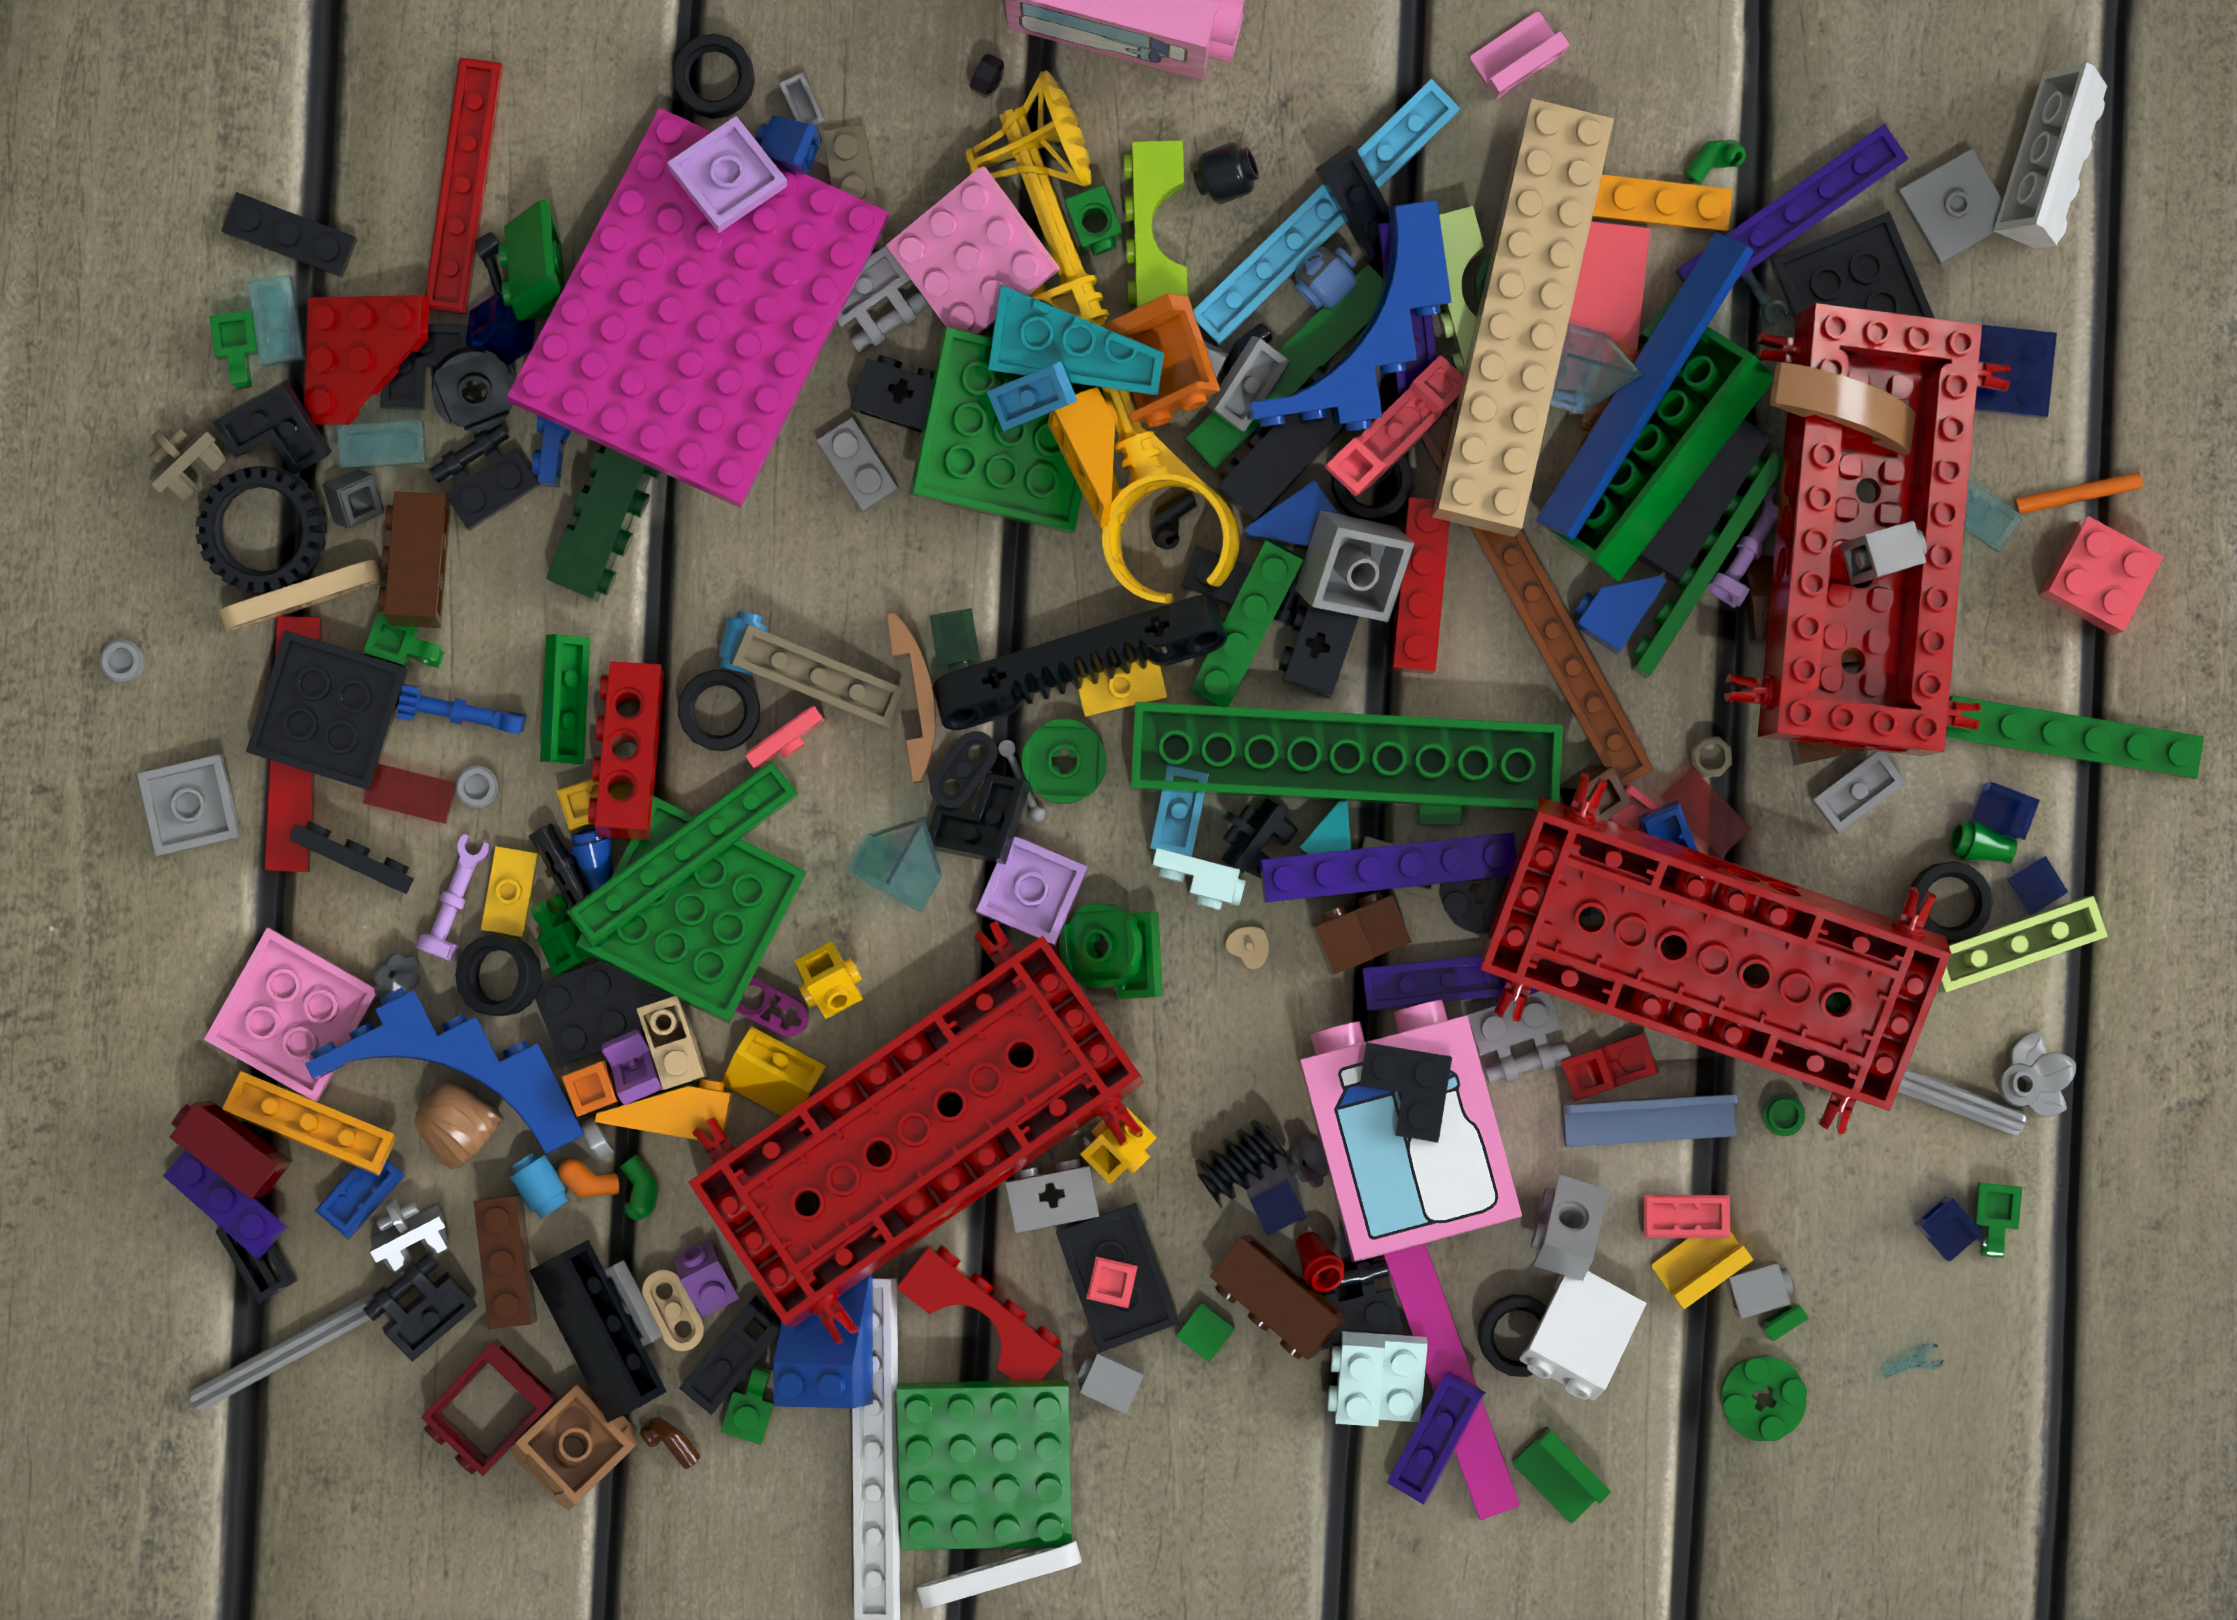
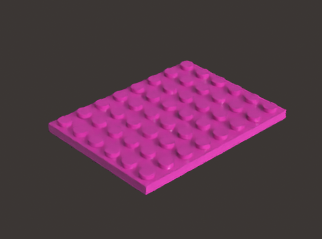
[507,108,889,508]

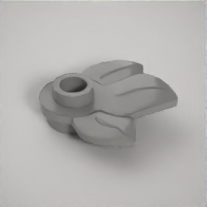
[1998,1032,2077,1117]

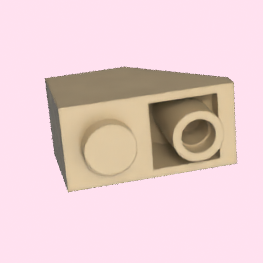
[637,996,708,1090]

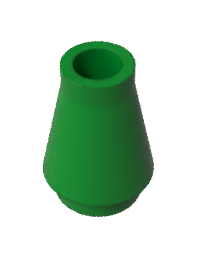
[1950,819,2017,864]

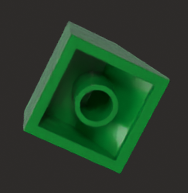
[498,199,565,321]

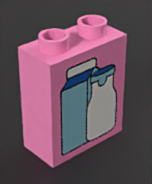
[1005,0,1245,81]
[1299,1000,1522,1263]

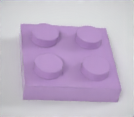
[667,116,787,233]
[976,836,1088,947]

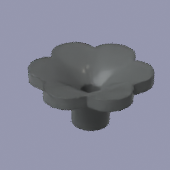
[373,952,419,999]
[1287,1134,1328,1188]

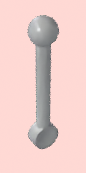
[998,740,1045,822]

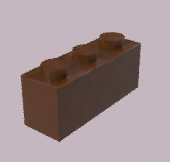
[378,491,451,628]
[473,1194,537,1330]
[1209,1234,1347,1360]

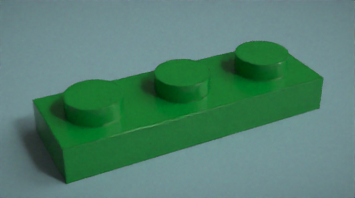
[540,634,590,765]

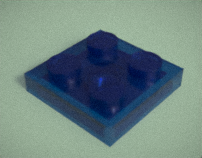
[1975,325,2057,419]

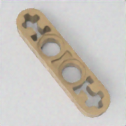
[219,560,383,632]

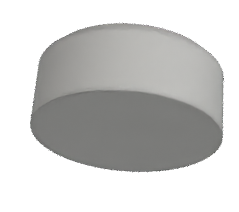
[100,640,145,683]
[456,766,500,809]
[580,1116,615,1160]

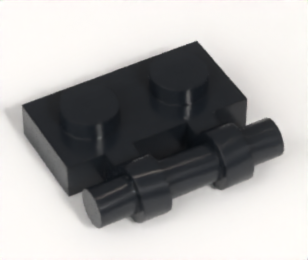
[429,424,540,531]
[363,1252,477,1362]
[1319,1259,1403,1350]

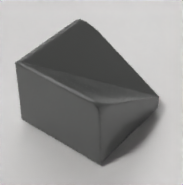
[322,469,384,529]

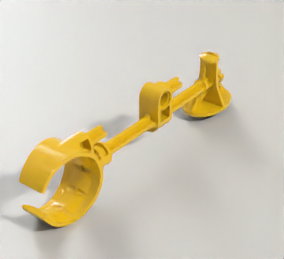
[965,70,1240,605]

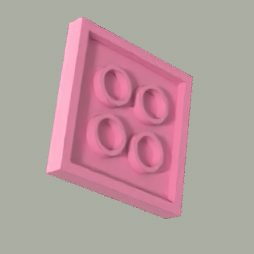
[886,166,1060,335]
[204,928,377,1102]

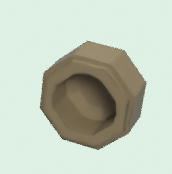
[1690,737,1732,777]

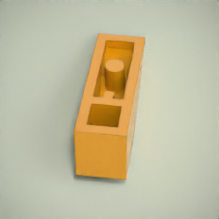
[1048,387,1118,528]
[595,1079,733,1142]

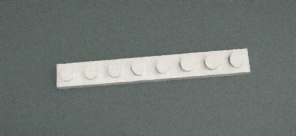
[852,1278,900,1620]

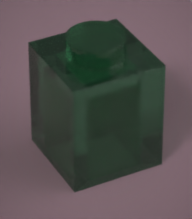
[930,608,981,673]

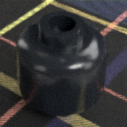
[1193,142,1259,204]

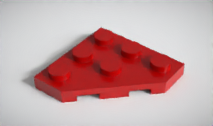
[304,295,429,426]

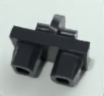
[1221,798,1298,878]

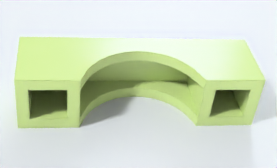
[1439,206,1484,375]

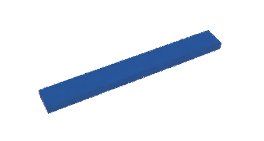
[1536,232,1754,541]

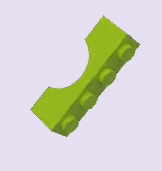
[1124,140,1188,308]

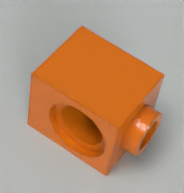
[562,1061,621,1117]

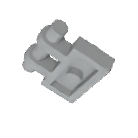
[837,246,928,353]
[1467,991,1570,1084]

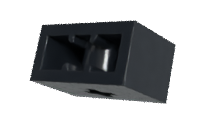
[851,355,934,433]
[1278,604,1359,698]

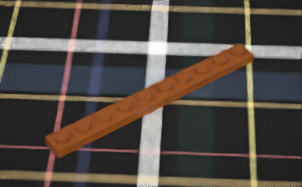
[1421,406,1654,787]

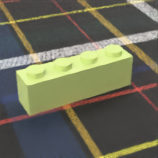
[1937,896,2108,993]

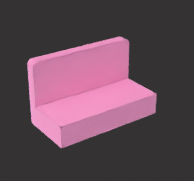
[1470,12,1570,100]

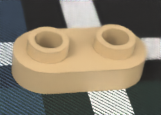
[642,1269,705,1351]

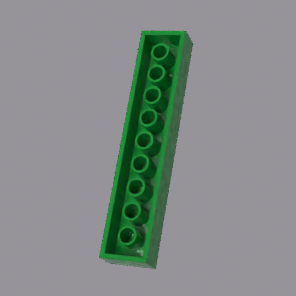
[1131,702,1563,811]

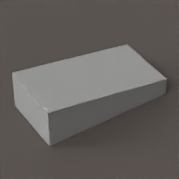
[779,72,825,126]

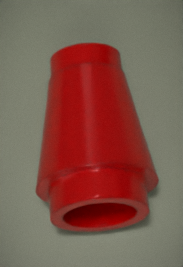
[1295,1232,1344,1292]

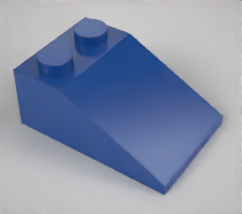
[774,1275,873,1409]

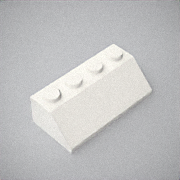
[1993,63,2107,249]

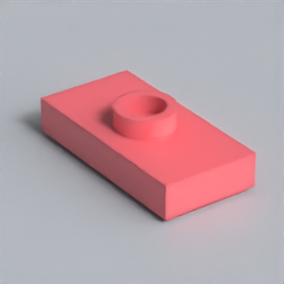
[745,706,826,770]
[1643,1195,1730,1239]

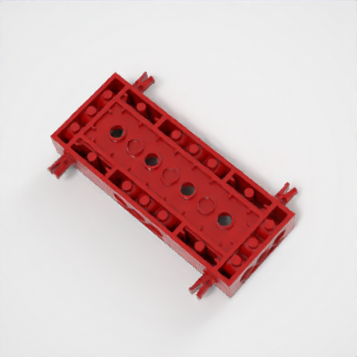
[1724,303,2012,756]
[1481,773,1952,1134]
[688,921,1144,1345]

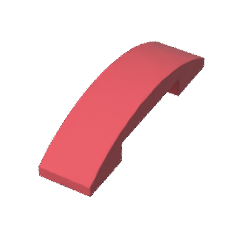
[1325,355,1463,497]

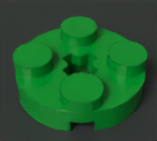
[1022,719,1107,804]
[1059,903,1142,989]
[1720,1355,1807,1441]

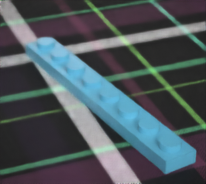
[1193,79,1461,346]

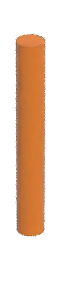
[2014,472,2143,515]

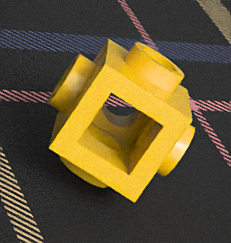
[794,941,863,1019]
[1080,1108,1157,1184]

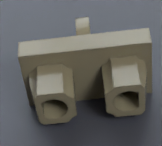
[149,426,226,503]

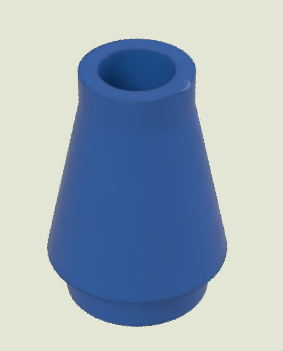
[570,828,613,892]

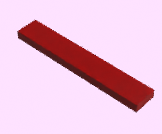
[425,57,503,315]
[265,616,322,872]

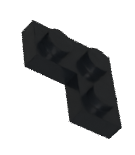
[380,323,470,410]
[212,380,332,474]
[924,773,1031,865]
[1359,1043,1452,1143]

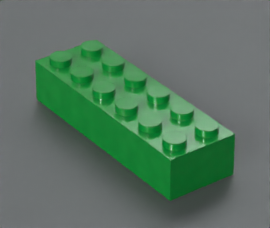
[1545,327,1774,582]

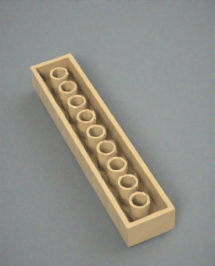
[1431,98,1614,537]

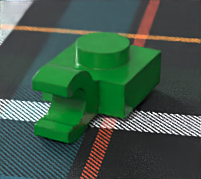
[209,310,260,389]
[363,614,444,669]
[530,894,591,976]
[1973,1182,2022,1258]
[720,1364,774,1445]

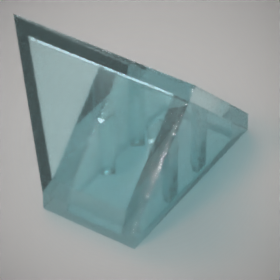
[1550,323,1642,414]
[848,817,942,913]

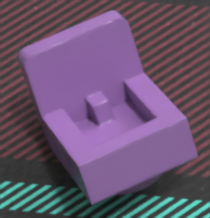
[601,1029,663,1105]
[674,1241,740,1318]

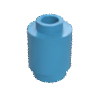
[718,611,769,676]
[509,1153,569,1219]

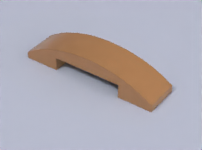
[1770,362,1916,455]
[886,612,937,784]

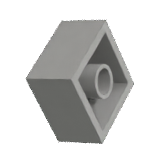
[1295,510,1414,622]

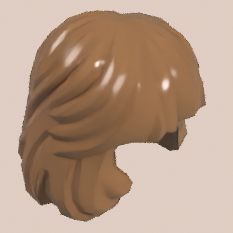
[415,1082,503,1169]

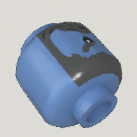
[1294,246,1357,310]

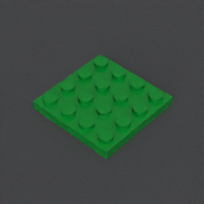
[909,327,1103,533]
[575,796,806,1024]
[896,1380,1072,1550]

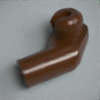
[640,1417,701,1469]

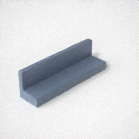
[1562,1093,1738,1147]

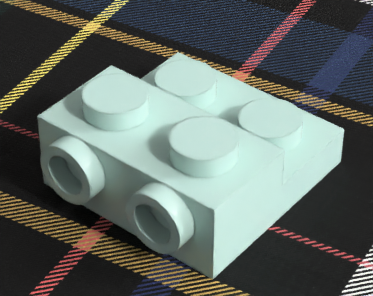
[1152,848,1246,910]
[1327,1331,1427,1427]

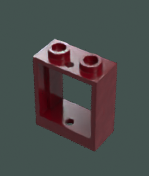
[169,1100,293,1199]
[421,1339,559,1476]

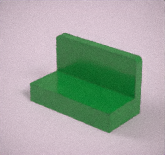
[1513,1427,1611,1523]

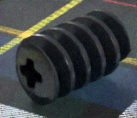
[1194,1119,1291,1208]

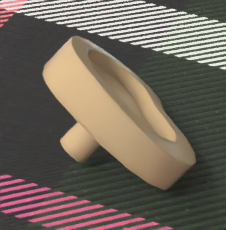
[1225,927,1269,970]

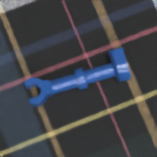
[396,683,527,734]

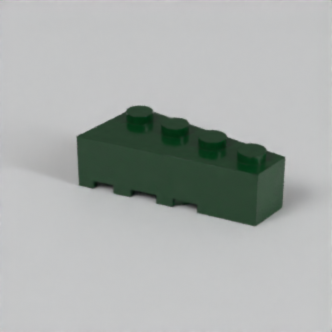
[546,446,661,602]

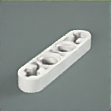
[916,1540,1082,1608]

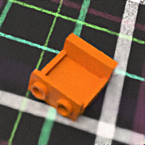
[1101,293,1220,428]

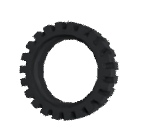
[196,466,328,592]

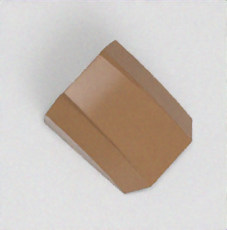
[510,1383,638,1510]

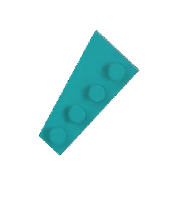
[988,285,1164,395]

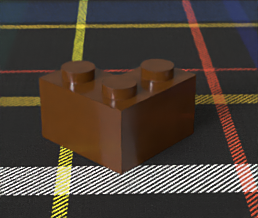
[1311,891,1411,975]

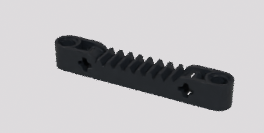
[933,595,1227,730]

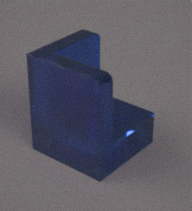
[465,292,536,364]
[1971,782,2040,841]
[1248,1178,1307,1236]
[1914,1196,1986,1261]

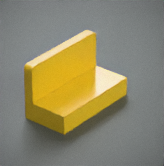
[722,1026,826,1117]
[1651,1232,1754,1309]

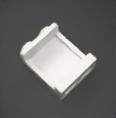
[1519,1271,1647,1400]

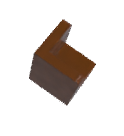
[1560,765,1631,820]

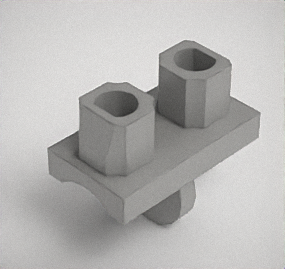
[370,1198,449,1274]

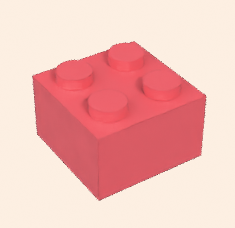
[2039,516,2164,635]

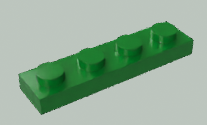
[1190,539,1305,707]

